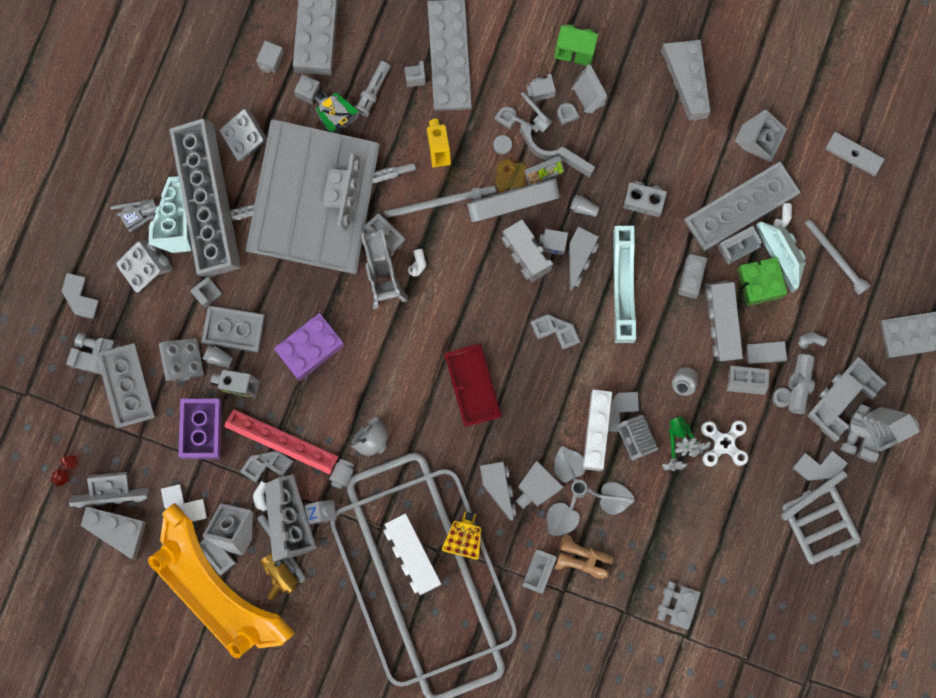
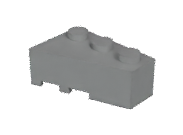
[501,220,553,283]

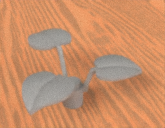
[547,446,634,536]

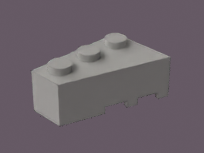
[81,507,147,560]

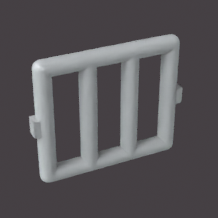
[782,486,861,564]

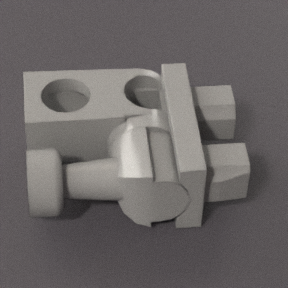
[66,332,121,375]
[840,404,879,463]

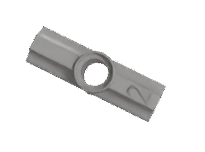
[789,354,815,414]

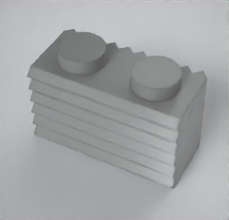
[678,254,707,299]
[616,415,658,461]

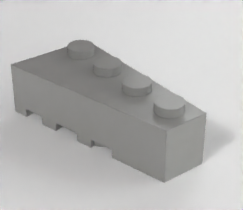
[661,40,710,120]
[705,280,743,361]
[861,407,920,451]
[265,475,316,562]

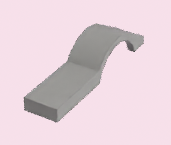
[520,122,595,178]

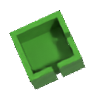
[554,25,598,66]
[737,257,787,306]

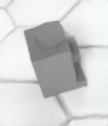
[526,74,556,102]

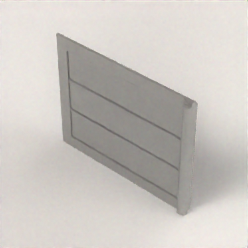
[246,120,379,274]

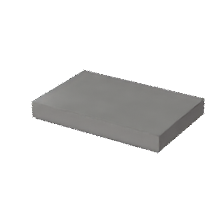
[201,305,265,353]

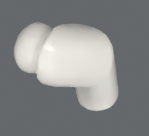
[774,203,792,229]
[408,249,426,277]
[253,481,267,511]

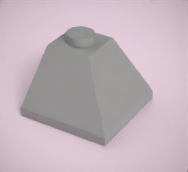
[735,110,787,162]
[203,503,253,555]

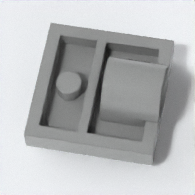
[219,108,267,162]
[159,338,204,382]

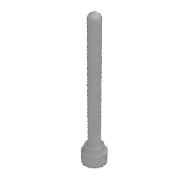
[806,219,871,295]

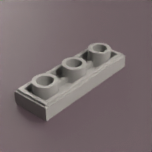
[825,132,885,177]

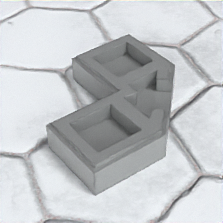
[62,273,99,320]
[530,314,580,350]
[608,392,639,432]
[240,451,294,483]
[792,451,847,481]

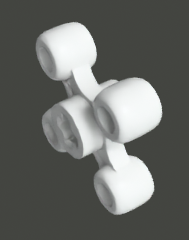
[701,420,749,467]

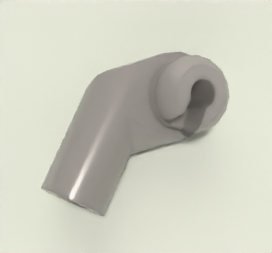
[798,332,827,349]

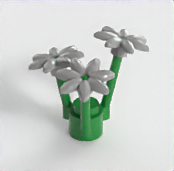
[662,417,711,471]

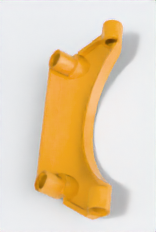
[148,503,295,658]

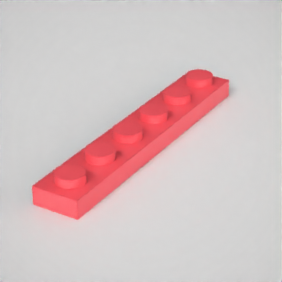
[225,410,338,474]

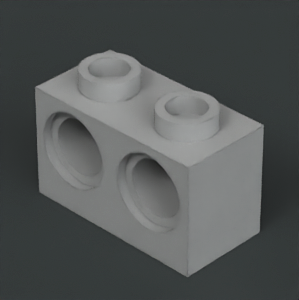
[623,181,667,217]

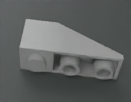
[569,227,599,290]
[480,462,516,521]

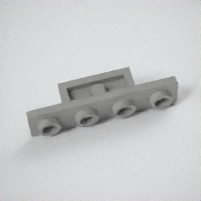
[322,153,361,231]
[69,472,149,508]

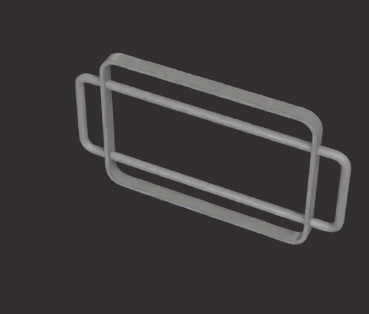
[331,453,517,698]

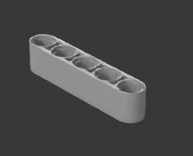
[467,178,560,222]

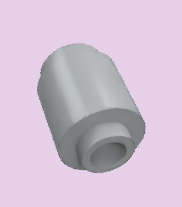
[329,459,354,489]

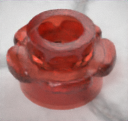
[59,456,78,469]
[50,469,69,487]

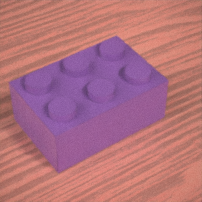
[274,313,344,381]
[178,399,222,459]

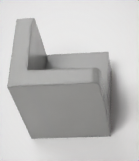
[405,61,426,87]
[191,277,222,309]

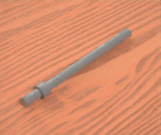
[384,185,496,218]

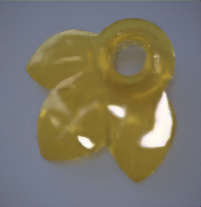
[495,160,528,193]

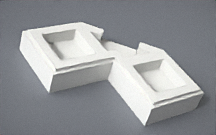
[161,484,207,522]

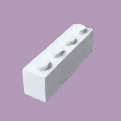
[582,390,612,471]
[383,514,441,595]

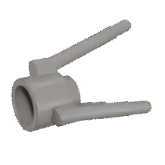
[512,92,552,133]
[110,199,156,232]

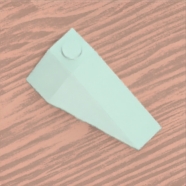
[149,176,192,253]

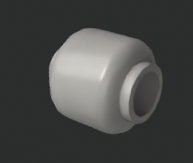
[672,367,699,396]

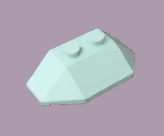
[755,222,806,293]

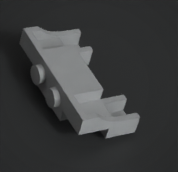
[807,357,886,442]

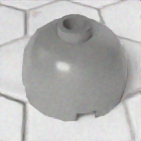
[351,417,388,456]

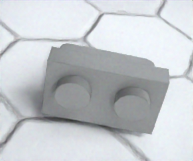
[117,239,173,292]

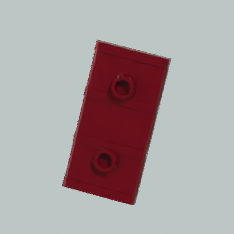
[444,343,501,428]

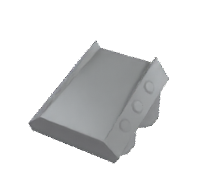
[571,65,607,113]

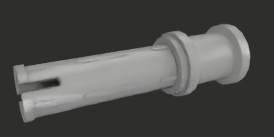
[354,61,391,117]

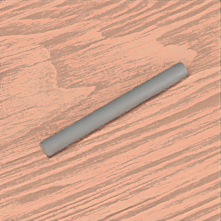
[781,470,847,521]
[257,514,307,583]

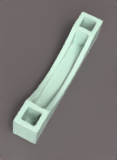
[613,226,636,343]

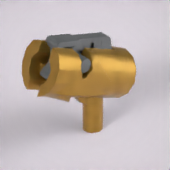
[260,552,298,601]

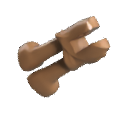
[553,534,614,579]

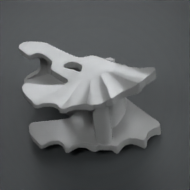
[361,228,408,309]

